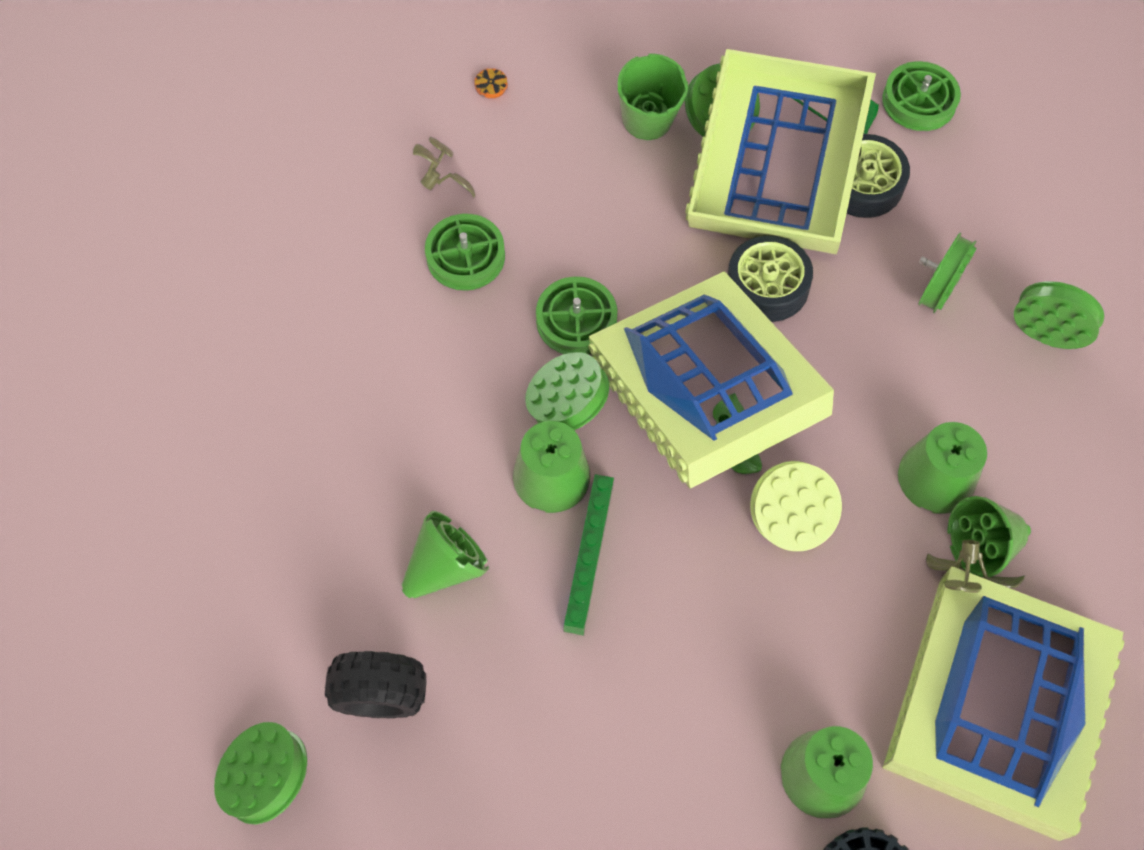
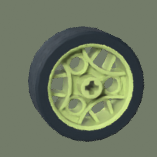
[847,134,910,218]
[727,235,813,322]

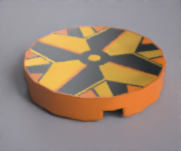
[475,68,508,98]

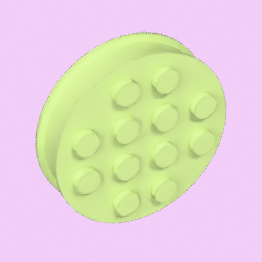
[750,461,842,551]

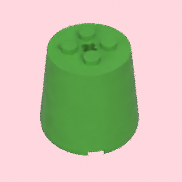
[617,54,688,140]
[513,421,590,513]
[898,422,987,514]
[780,726,873,819]

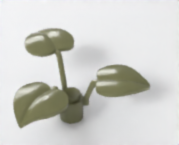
[413,137,475,198]
[926,540,1024,593]

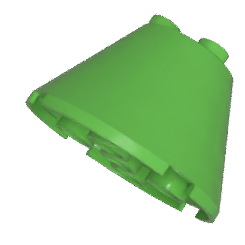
[947,496,1031,577]

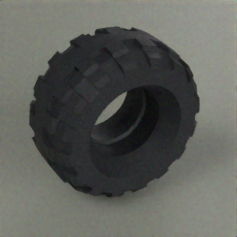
[325,651,427,719]

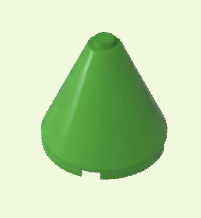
[402,511,489,598]

